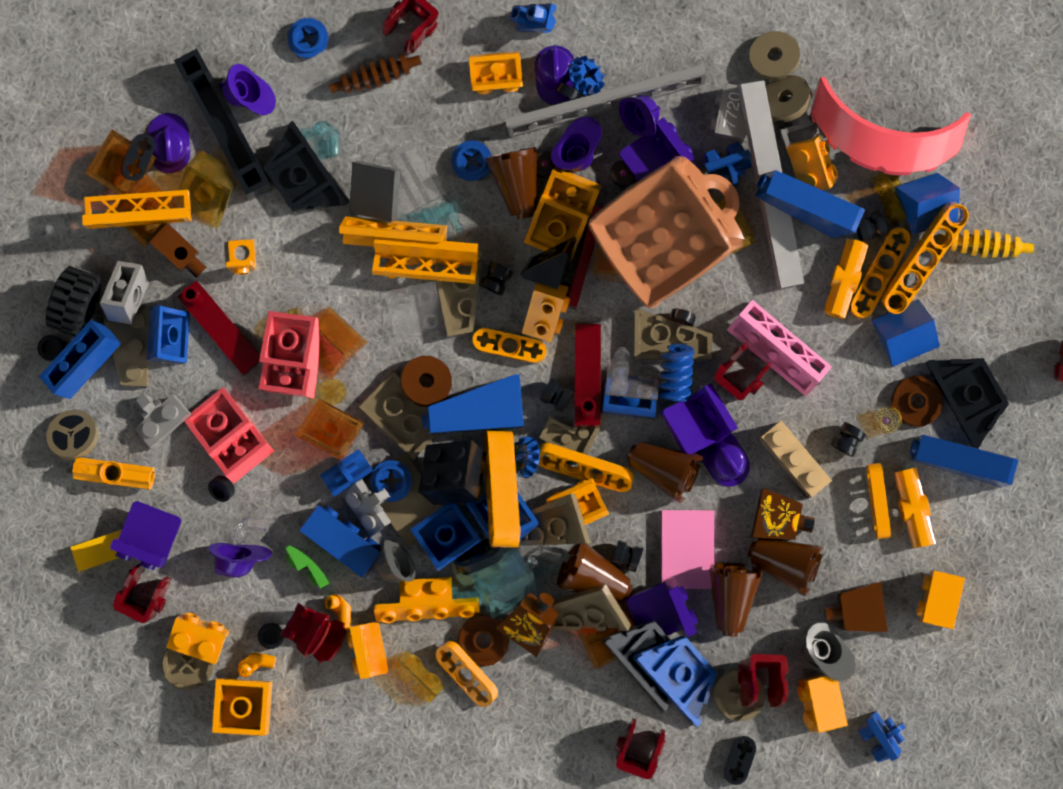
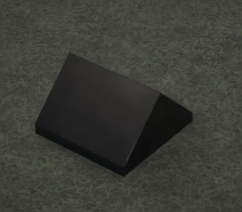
[520,236,577,290]

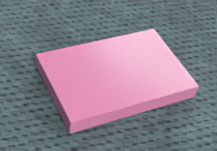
[661,510,714,589]

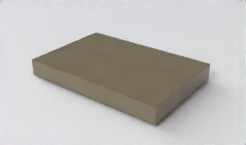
[357,370,439,461]
[364,453,443,547]

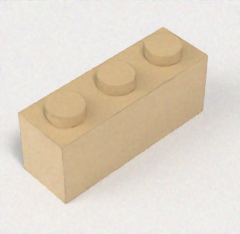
[759,420,832,499]

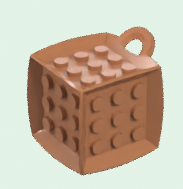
[588,156,744,308]

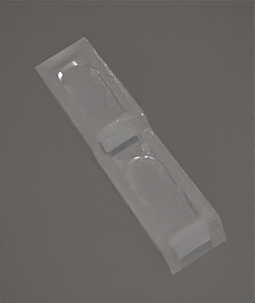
[283,25,389,98]

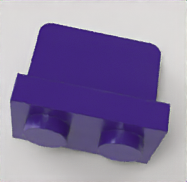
[619,117,695,182]
[661,383,738,454]
[110,501,182,570]
[626,578,698,637]

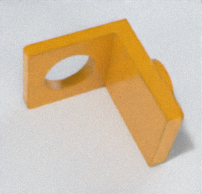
[226,239,256,275]

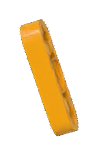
[473,328,546,364]
[866,463,891,539]
[436,641,498,707]

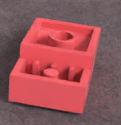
[258,311,319,399]
[184,387,274,483]

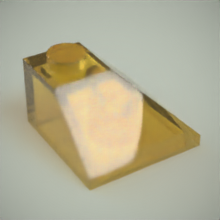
[174,150,234,228]

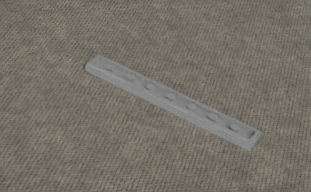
[505,64,706,138]
[737,80,804,289]

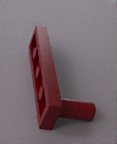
[561,205,603,310]
[177,280,260,376]
[574,324,601,427]

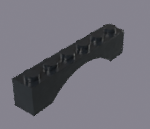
[174,48,273,200]

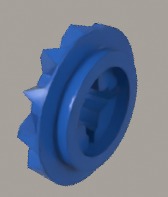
[287,18,329,59]
[569,55,605,96]
[451,140,492,182]
[514,437,540,478]
[370,460,412,502]

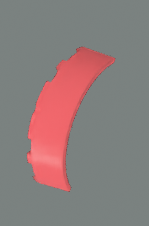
[810,77,971,175]

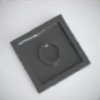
[349,161,401,222]

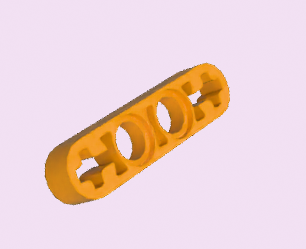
[849,227,911,319]
[539,443,634,492]

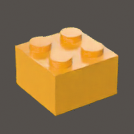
[212,678,273,736]

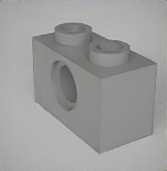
[100,261,149,325]

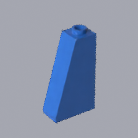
[755,170,865,238]
[422,374,524,435]
[909,434,1019,488]

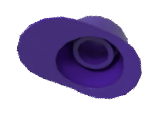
[535,45,576,105]
[219,64,276,115]
[619,95,661,137]
[148,113,191,174]
[551,117,602,173]
[697,433,750,486]
[208,543,272,578]

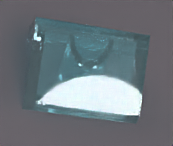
[470,548,538,619]

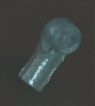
[314,121,340,156]

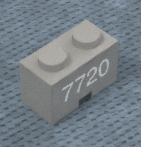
[709,83,746,144]

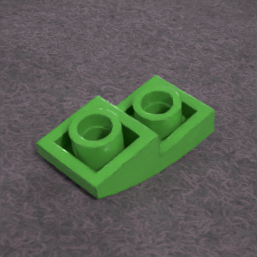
[285,545,331,588]

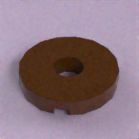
[400,356,452,407]
[891,376,943,427]
[457,614,510,667]

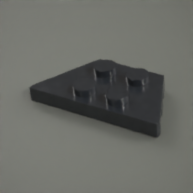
[263,121,349,212]
[925,358,1009,449]
[601,620,670,711]

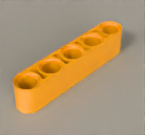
[881,202,969,314]
[483,430,520,548]

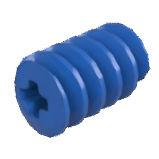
[659,344,694,402]

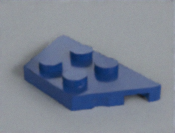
[632,636,717,727]

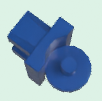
[510,3,557,33]
[704,142,752,186]
[320,449,373,497]
[858,711,905,762]

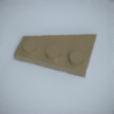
[432,251,483,338]
[101,307,150,387]
[634,308,712,361]
[519,494,591,546]
[551,584,631,631]

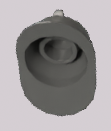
[375,540,416,584]
[803,623,856,681]

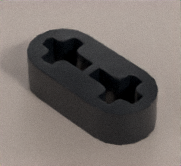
[121,133,155,181]
[454,539,504,575]
[723,735,756,785]

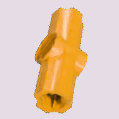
[823,239,868,319]
[72,457,155,490]
[894,467,936,549]

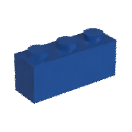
[39,320,122,399]
[299,505,381,578]

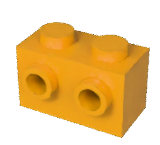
[522,283,570,342]
[916,570,965,629]
[797,673,848,733]

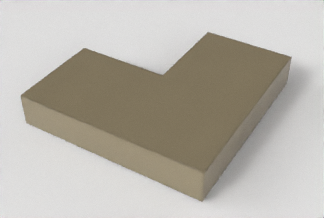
[537,414,607,455]

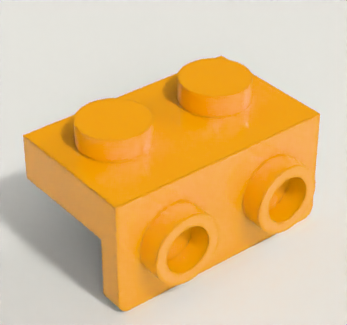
[469,51,523,94]
[786,133,838,190]
[546,479,609,525]
[166,612,230,665]
[347,622,389,679]

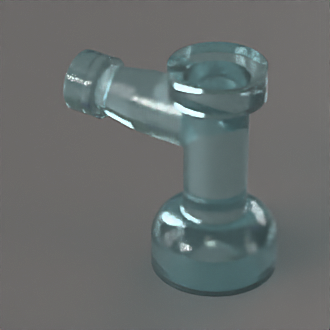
[421,198,464,233]

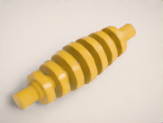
[936,229,1034,258]

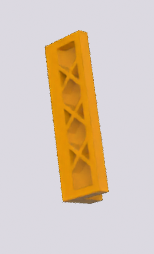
[82,190,191,229]
[339,216,447,247]
[372,237,479,284]

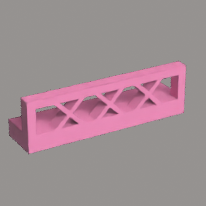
[727,300,832,397]

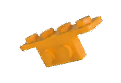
[374,577,480,623]

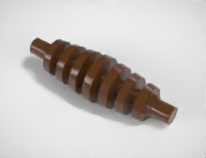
[329,54,422,94]

